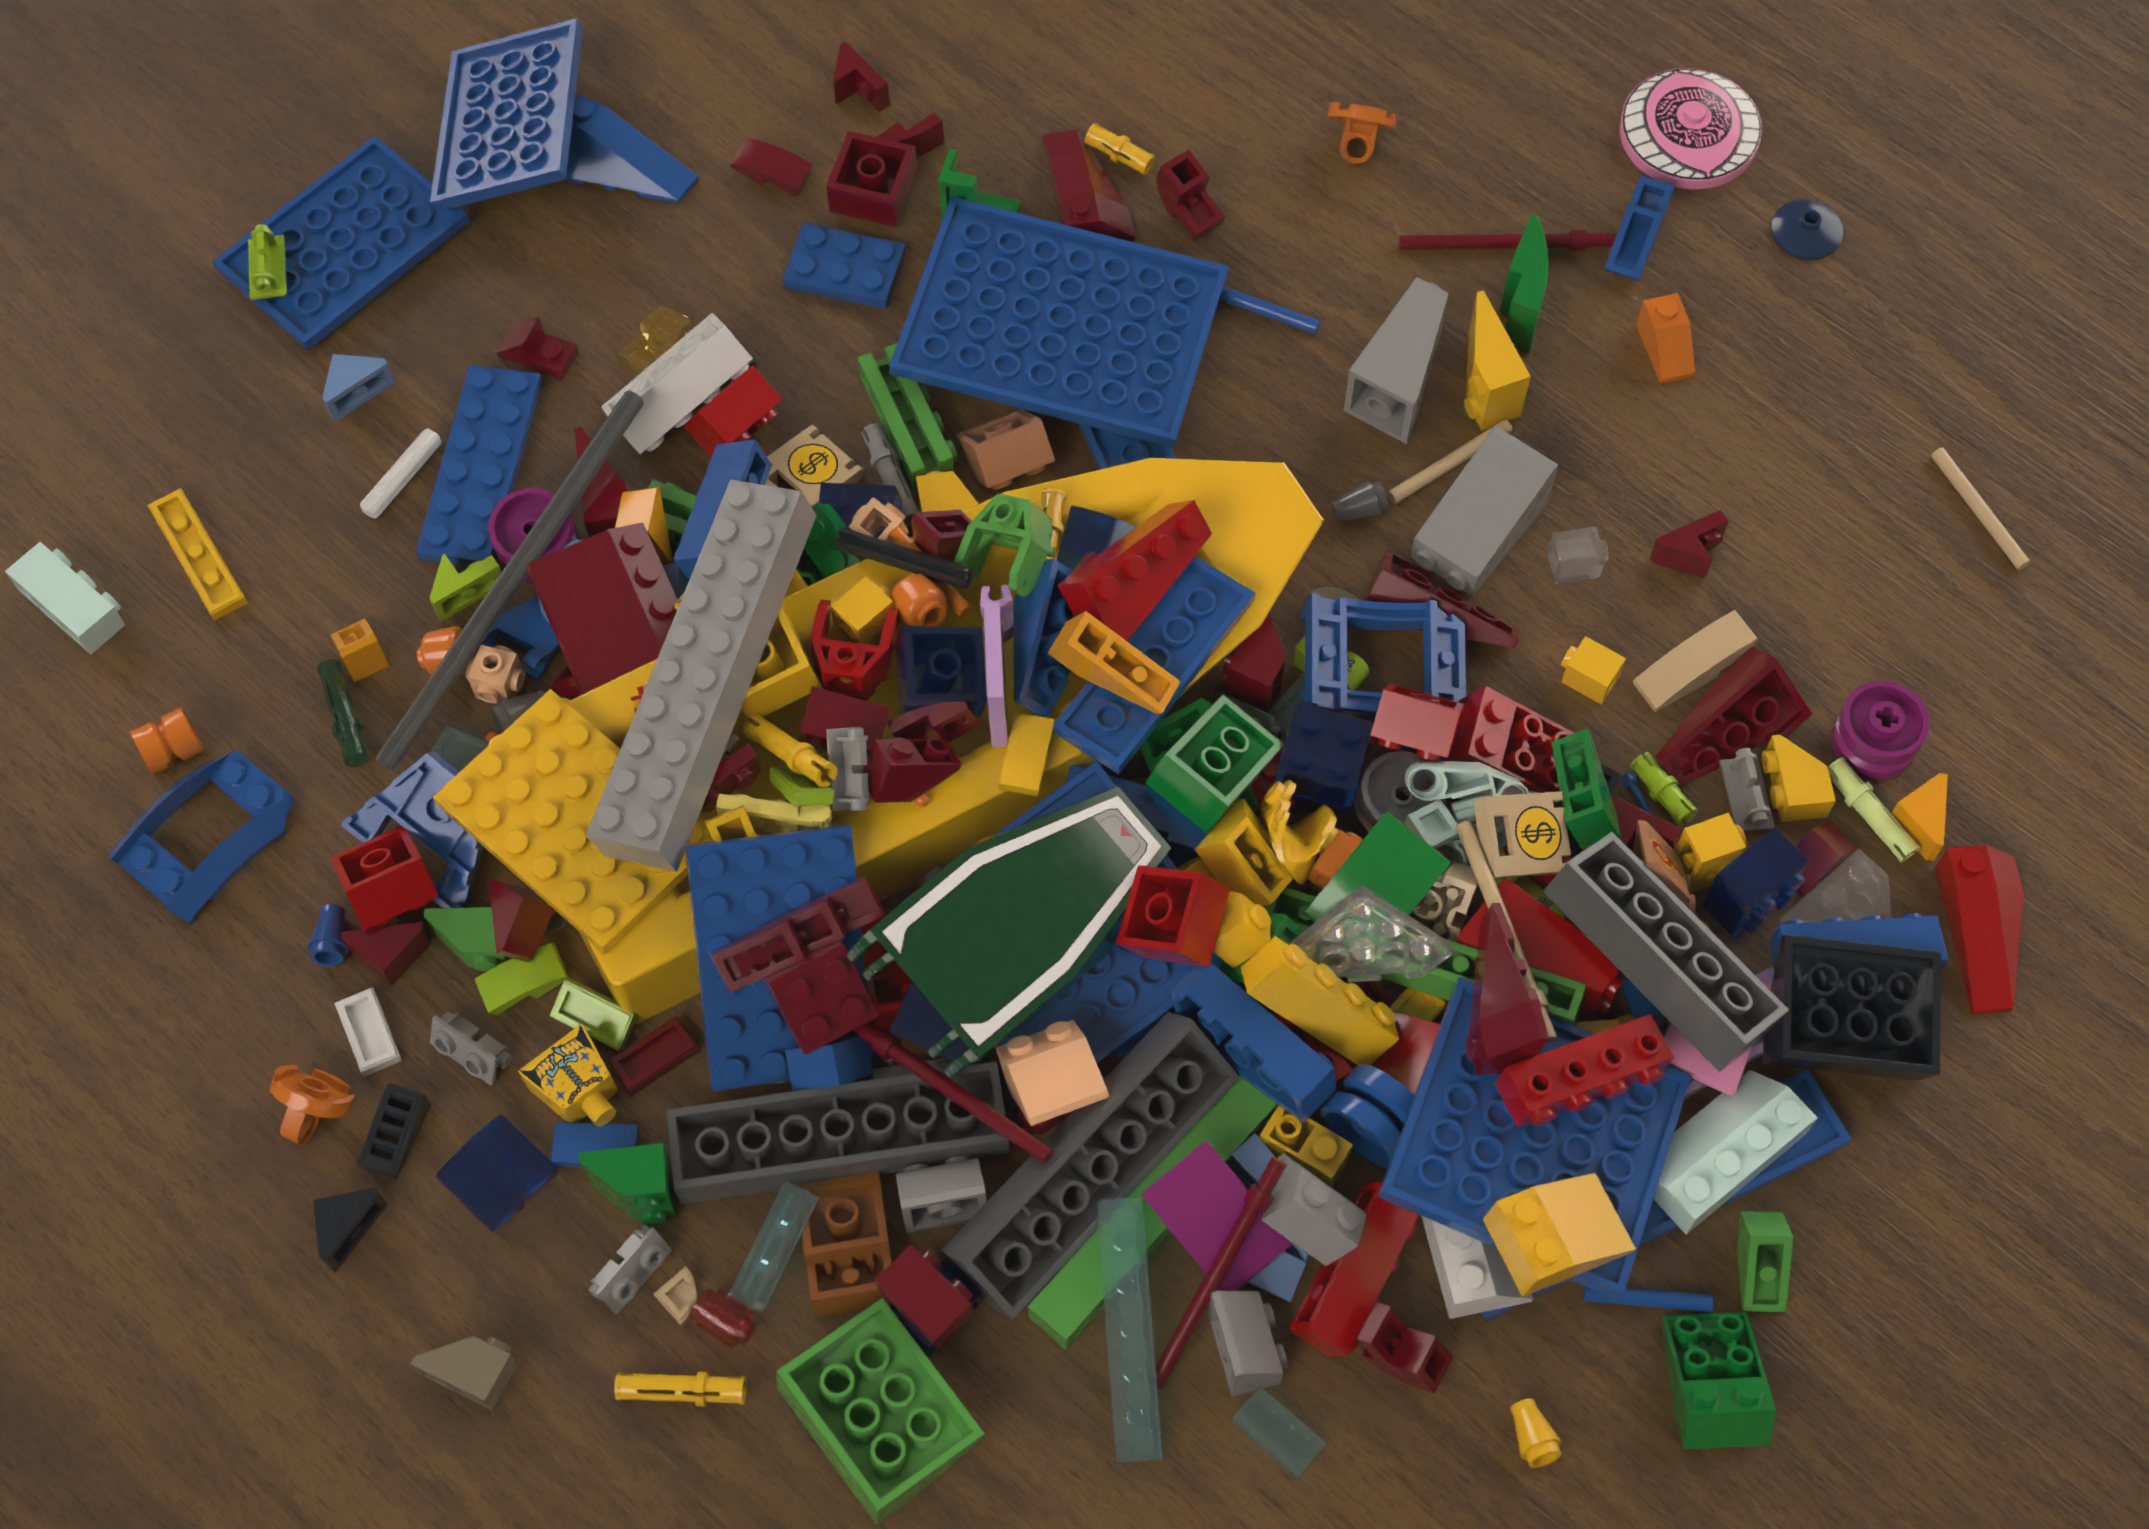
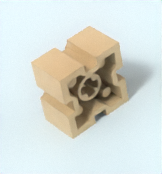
[1402,860,1479,942]

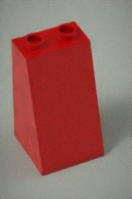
[1455,877,1625,1021]

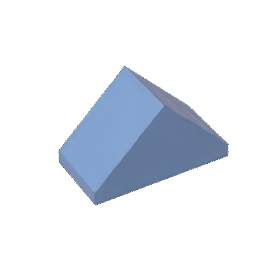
[322,354,396,422]

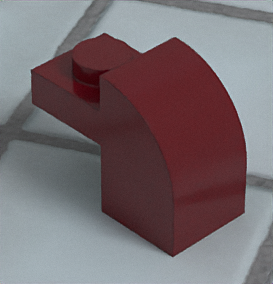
[1157,149,1225,240]
[1357,1302,1453,1394]

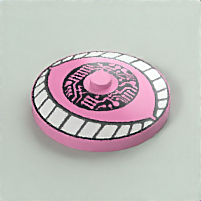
[1619,68,1762,189]

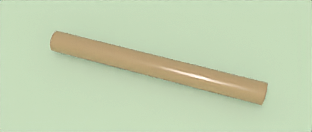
[1387,419,1513,505]
[1931,447,2031,571]

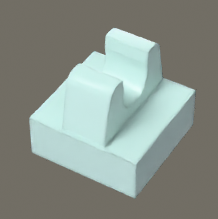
[1404,799,1459,849]

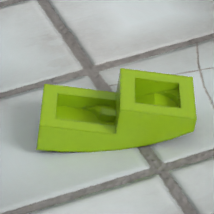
[474,943,569,1016]

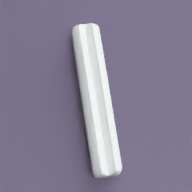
[360,428,442,519]

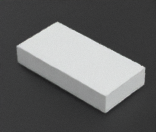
[334,987,403,1077]

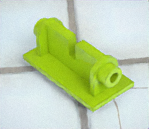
[248,224,287,300]

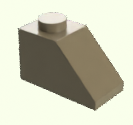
[410,1336,518,1411]

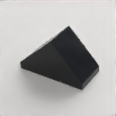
[313,1188,388,1273]

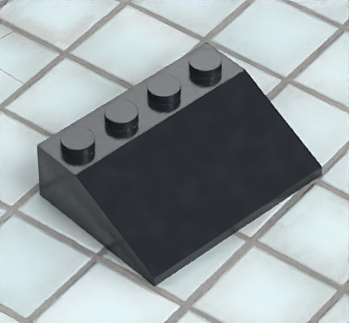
[1763,934,1941,1081]

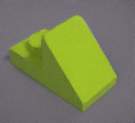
[429,554,502,622]

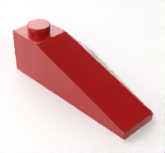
[1935,845,2024,1015]

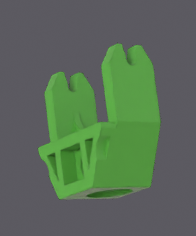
[954,493,1054,598]

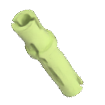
[1828,757,1921,863]

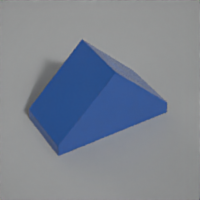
[784,1034,873,1091]

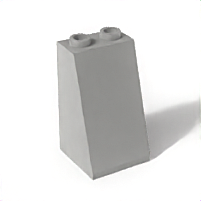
[1343,277,1449,444]
[1411,426,1558,596]

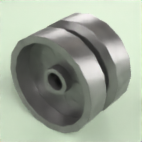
[1350,751,1446,838]

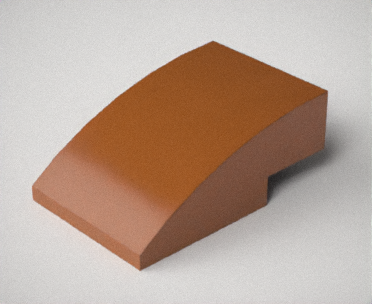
[796,1171,893,1318]

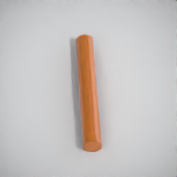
[888,526,972,618]

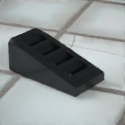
[358,1083,431,1179]

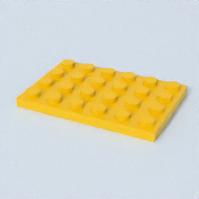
[432,689,711,954]

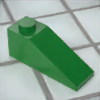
[1551,728,1621,851]

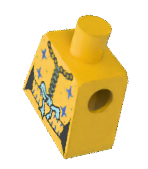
[518,1024,618,1127]

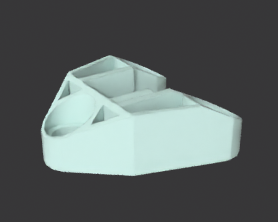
[1405,760,1529,868]

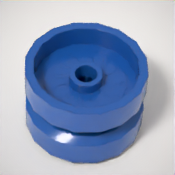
[1320,1064,1414,1169]

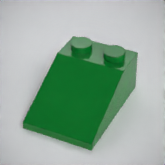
[1145,695,1284,834]

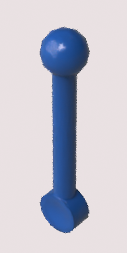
[1622,771,1655,816]

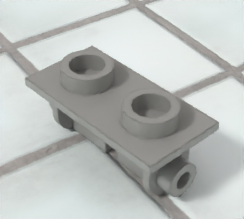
[826,727,871,811]
[1719,748,1775,831]
[430,1012,512,1086]
[588,1225,672,1315]

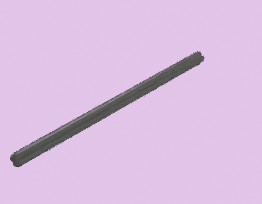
[376,390,644,771]

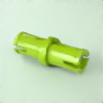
[1629,752,1698,826]

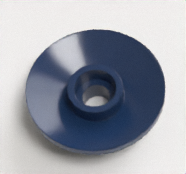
[1771,199,1843,260]

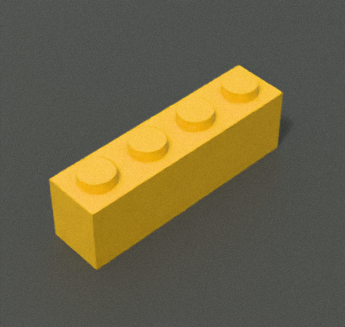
[1241,936,1399,1065]

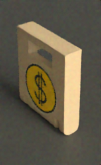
[765,425,865,508]
[1473,792,1571,879]

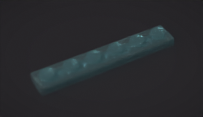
[1097,1197,1162,1463]

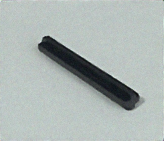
[834,528,974,589]

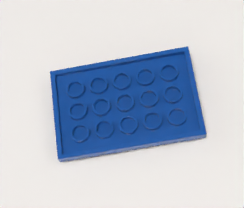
[430,18,583,212]
[212,135,470,351]
[685,825,875,1092]

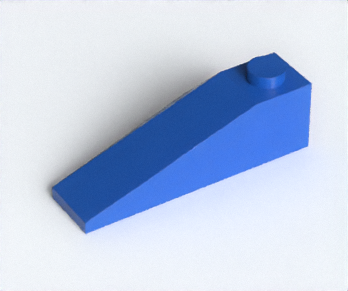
[566,94,699,204]
[1013,559,1074,717]

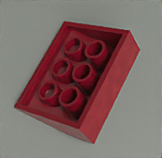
[526,522,678,695]

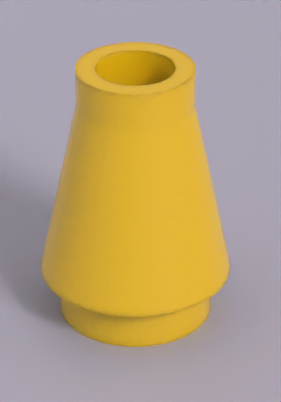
[1510,1398,1562,1468]

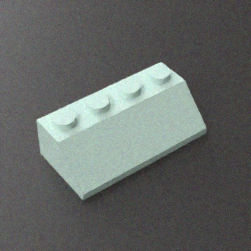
[1653,1070,1818,1235]

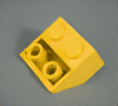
[1194,798,1293,906]

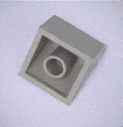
[1261,1154,1366,1266]
[896,1156,987,1234]
[1208,1291,1288,1397]

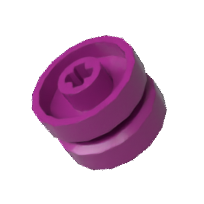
[488,487,580,584]
[1831,681,1929,781]

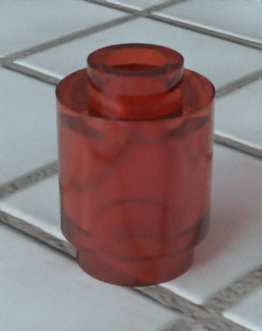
[691,1288,757,1348]

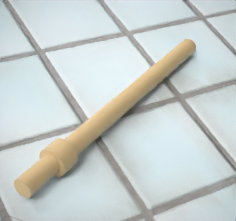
[1456,821,1557,1044]

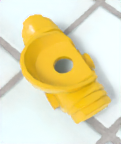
[1259,780,1338,885]

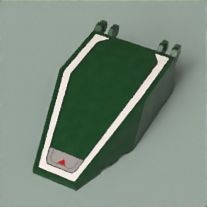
[847,786,1171,1078]

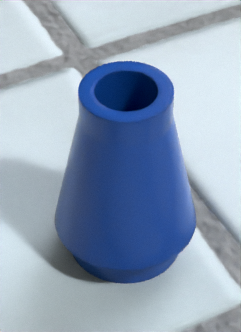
[307,904,349,966]

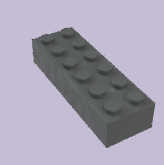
[1543,832,1789,1072]

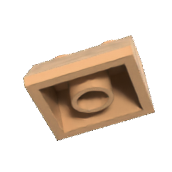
[996,1020,1109,1126]

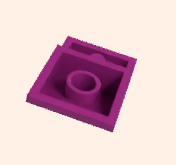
[1141,1140,1292,1291]

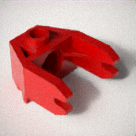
[810,599,900,701]

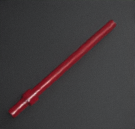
[1399,230,1614,251]
[852,1022,1054,1164]
[1147,1156,1287,1389]

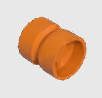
[130,707,205,776]

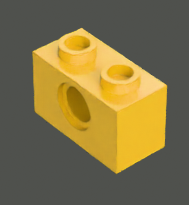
[1675,813,1747,894]

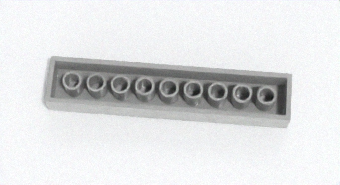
[586,479,816,872]

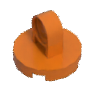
[1327,102,1398,164]
[270,1065,355,1145]

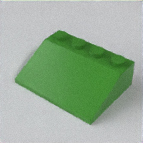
[776,1298,985,1525]

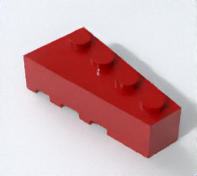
[1057,500,1212,641]

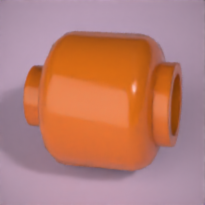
[890,574,948,633]
[417,626,478,675]

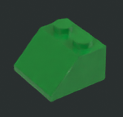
[578,1143,677,1225]

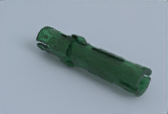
[317,659,369,768]

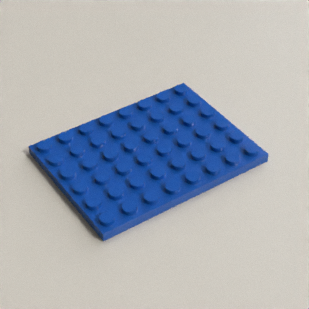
[889,196,1229,448]

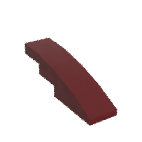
[711,876,884,993]

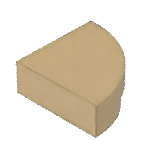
[654,1266,697,1328]

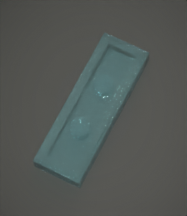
[728,1181,819,1313]

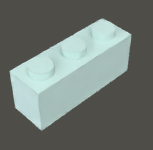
[5,542,125,655]

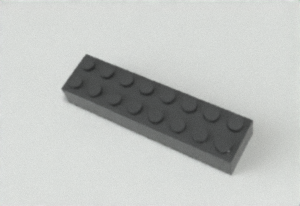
[940,1012,1239,1320]
[666,1061,1010,1205]

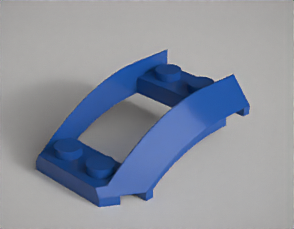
[1299,593,1466,714]
[109,750,294,925]

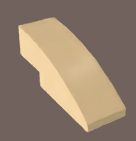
[1633,610,1758,712]

